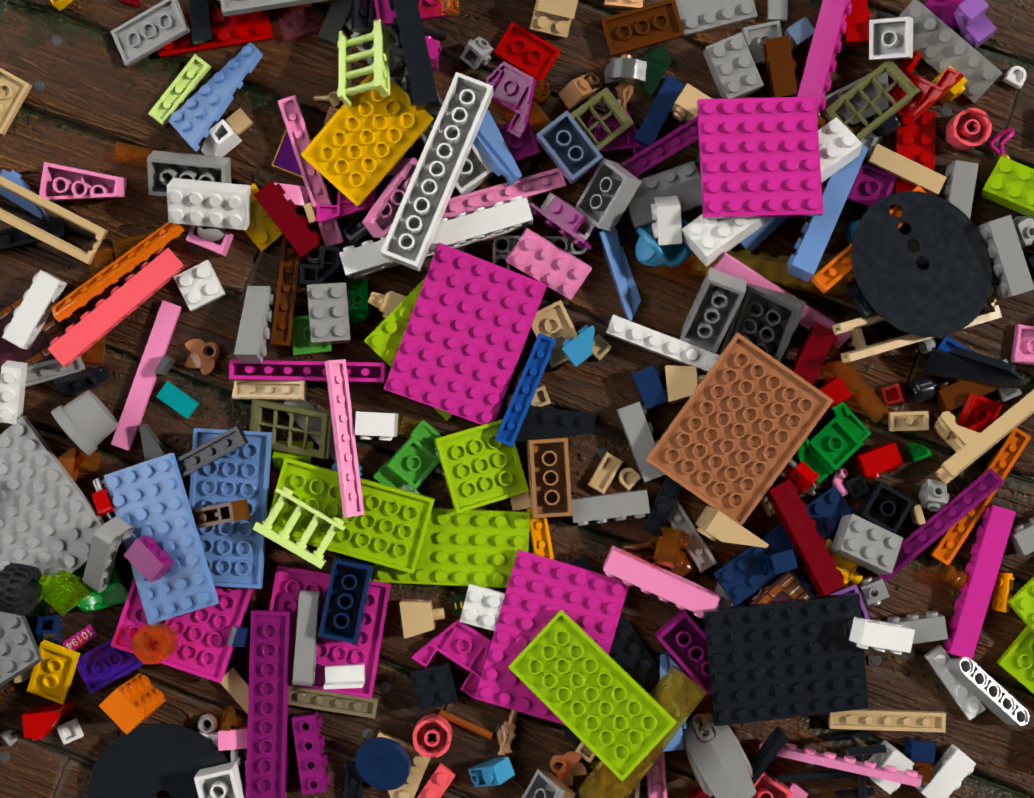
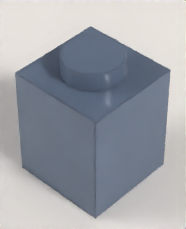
[783,16,815,50]

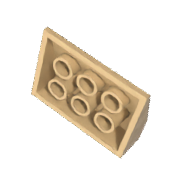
[694,506,769,548]

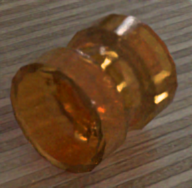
[533,80,550,104]
[939,564,967,589]

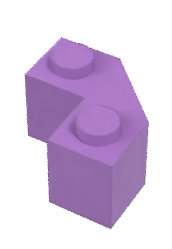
[954,0,997,49]

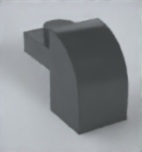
[604,58,647,85]

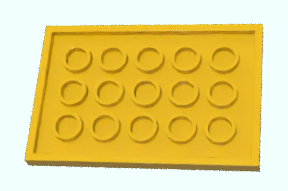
[301,73,435,207]

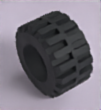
[0,563,43,616]

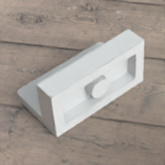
[323,664,365,689]

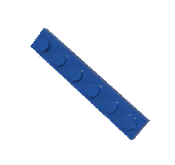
[495,333,557,447]

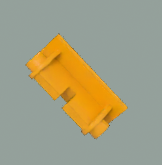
[991,572,1015,613]

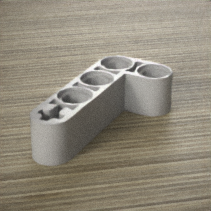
[83,516,134,593]

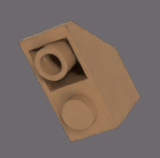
[558,72,603,110]

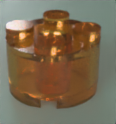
[654,526,690,569]
[132,622,178,665]

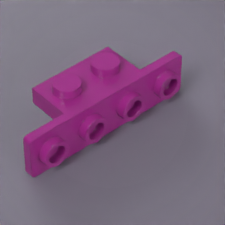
[529,196,591,250]

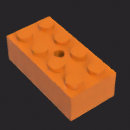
[99,673,166,735]

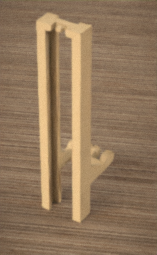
[0,175,108,265]
[832,285,1002,363]
[933,390,1034,485]

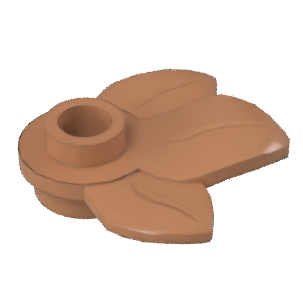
[185,339,220,375]
[550,752,587,786]

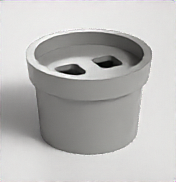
[51,390,119,456]

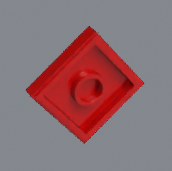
[956,392,1003,433]

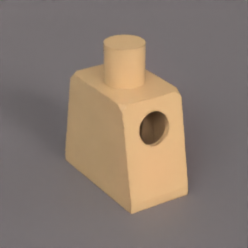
[665,365,705,404]
[399,599,445,639]

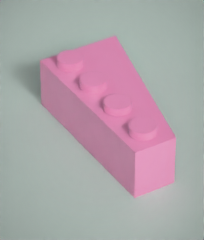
[362,158,418,237]
[39,162,127,201]

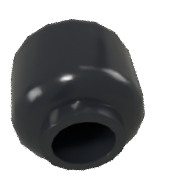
[872,108,901,137]
[906,376,936,403]

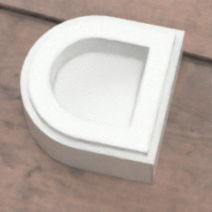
[1002,66,1027,90]

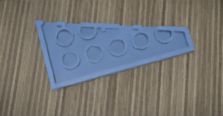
[168,42,263,152]

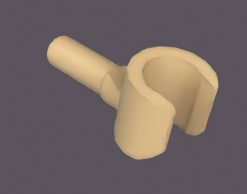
[313,91,341,107]

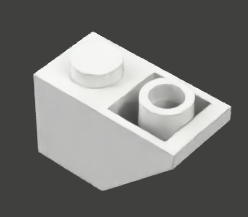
[201,119,242,157]

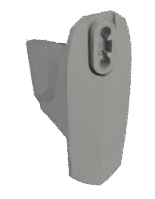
[683,712,756,798]

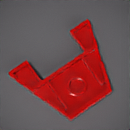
[888,50,964,120]

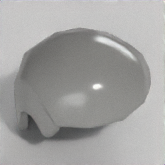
[197,226,226,242]

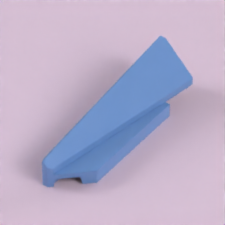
[598,228,641,321]

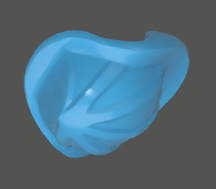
[635,217,693,267]

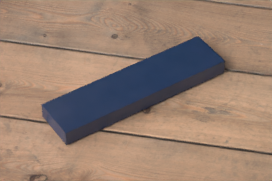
[633,75,684,148]

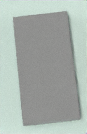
[110,0,191,67]

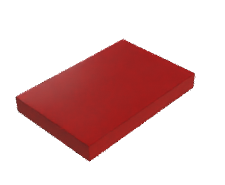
[493,21,561,84]

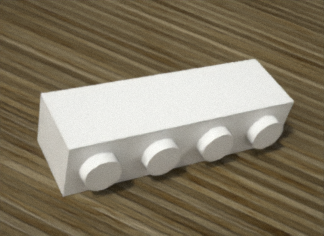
[2,270,67,350]

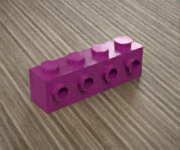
[291,711,330,795]

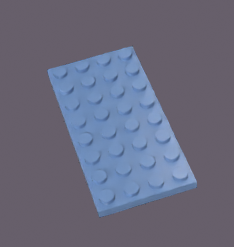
[189,428,272,589]
[104,453,219,625]

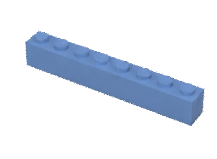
[787,145,868,282]

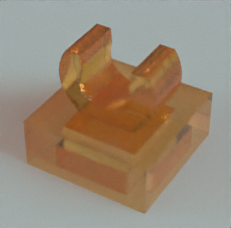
[436,0,460,16]
[77,449,101,472]
[220,705,243,731]

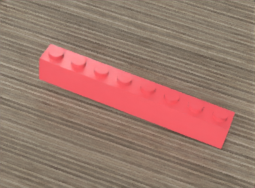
[48,248,185,367]

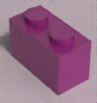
[124,535,174,583]

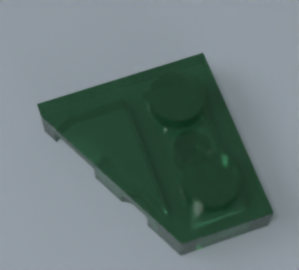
[639,45,672,97]

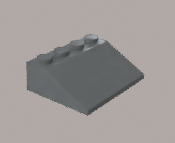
[721,283,806,364]

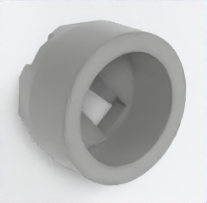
[918,338,936,354]
[0,730,18,747]

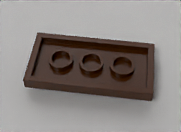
[600,0,685,57]

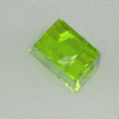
[39,570,91,616]

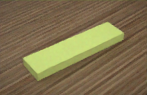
[148,54,211,127]

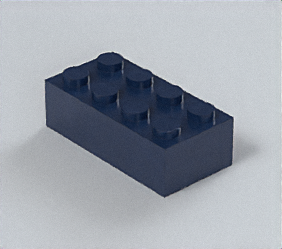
[318,557,375,644]

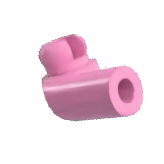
[832,468,849,497]

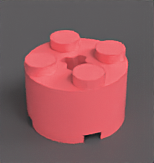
[946,108,992,151]
[413,713,453,758]

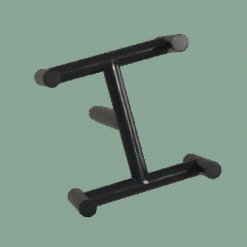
[777,730,886,798]

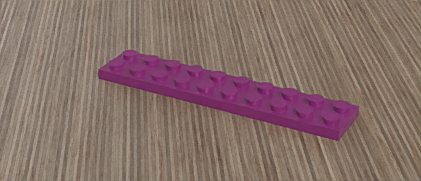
[246,610,291,798]

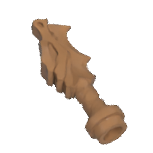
[615,54,634,111]
[497,710,518,756]

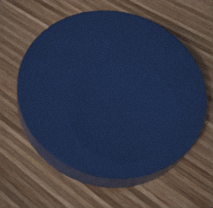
[355,737,411,790]

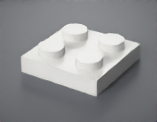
[173,260,226,311]
[460,583,505,631]

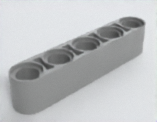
[293,590,321,687]
[947,657,1029,726]

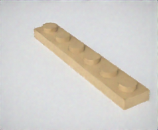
[828,709,946,733]

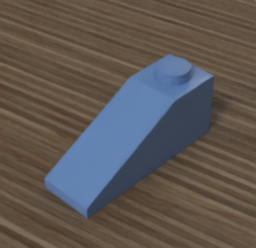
[0,169,49,220]

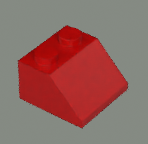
[22,702,75,740]

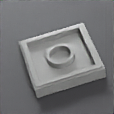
[741,20,783,65]

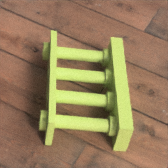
[337,19,390,107]
[252,486,346,569]

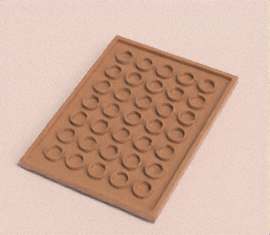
[645,332,834,526]

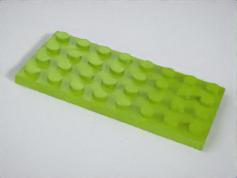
[269,457,435,574]
[374,507,530,588]
[508,610,677,782]

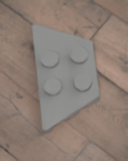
[824,71,889,126]

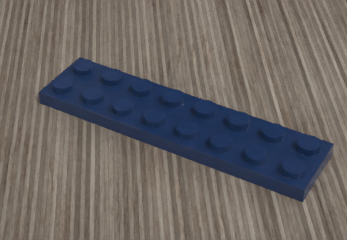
[712,485,856,606]

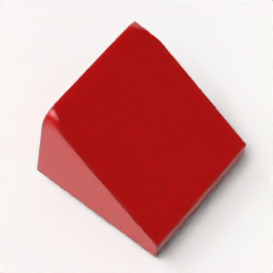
[880,382,907,406]

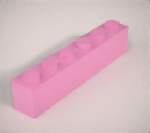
[603,545,720,619]

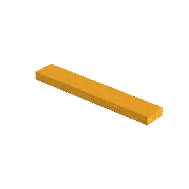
[526,508,554,559]

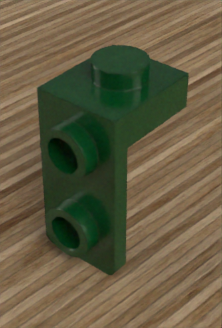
[348,279,370,324]

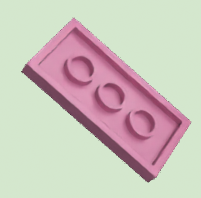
[506,228,592,300]

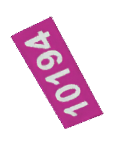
[62,624,97,651]

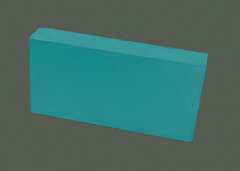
[156,381,200,419]

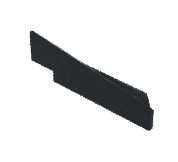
[923,346,1025,389]

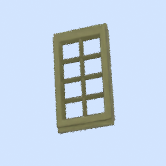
[822,59,920,141]
[571,87,634,151]
[250,399,332,459]

